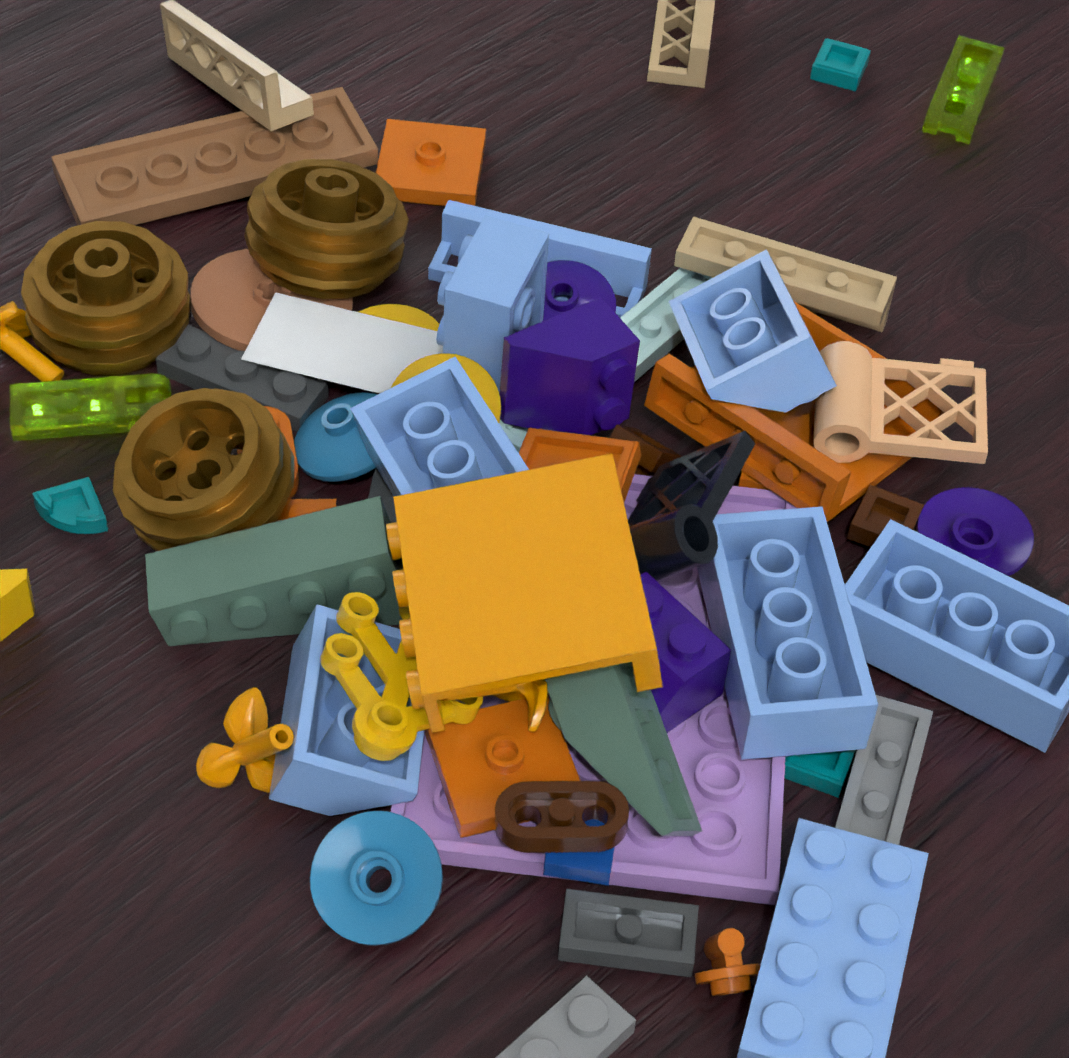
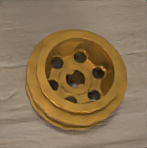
[244,159,409,299]
[21,221,190,375]
[113,388,294,551]

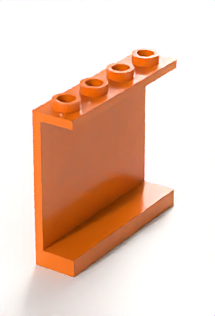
[644,301,944,522]

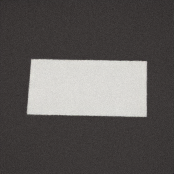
[241,293,443,394]

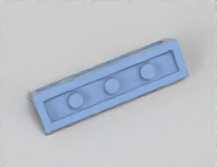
[428,200,652,317]

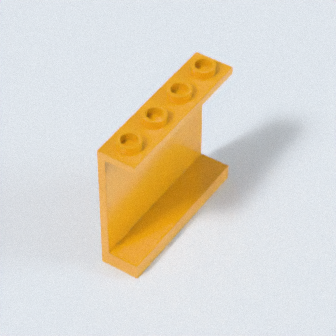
[386,453,663,733]

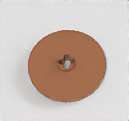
[190,249,353,351]

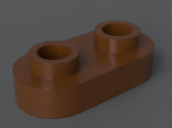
[495,781,629,853]

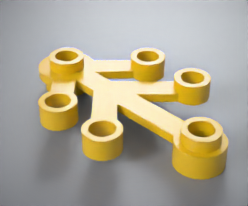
[320,592,483,761]

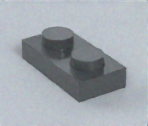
[558,889,699,977]

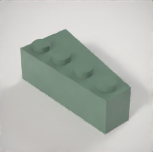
[145,496,403,646]

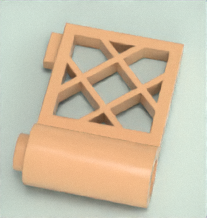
[813,341,988,464]

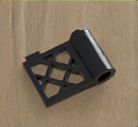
[628,431,755,581]

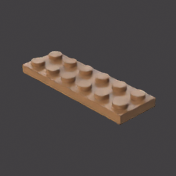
[51,87,378,225]

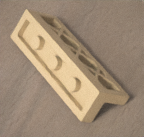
[160,0,314,131]
[647,0,715,88]
[674,216,897,332]

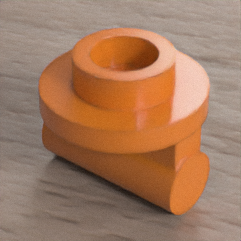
[695,928,761,996]

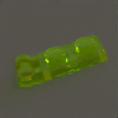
[922,35,1005,145]
[10,373,172,441]

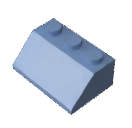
[669,249,837,413]
[269,604,424,816]

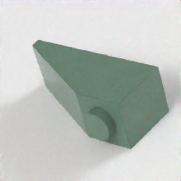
[544,662,702,836]

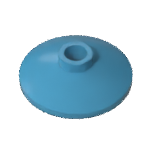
[294,393,378,482]
[310,811,443,946]

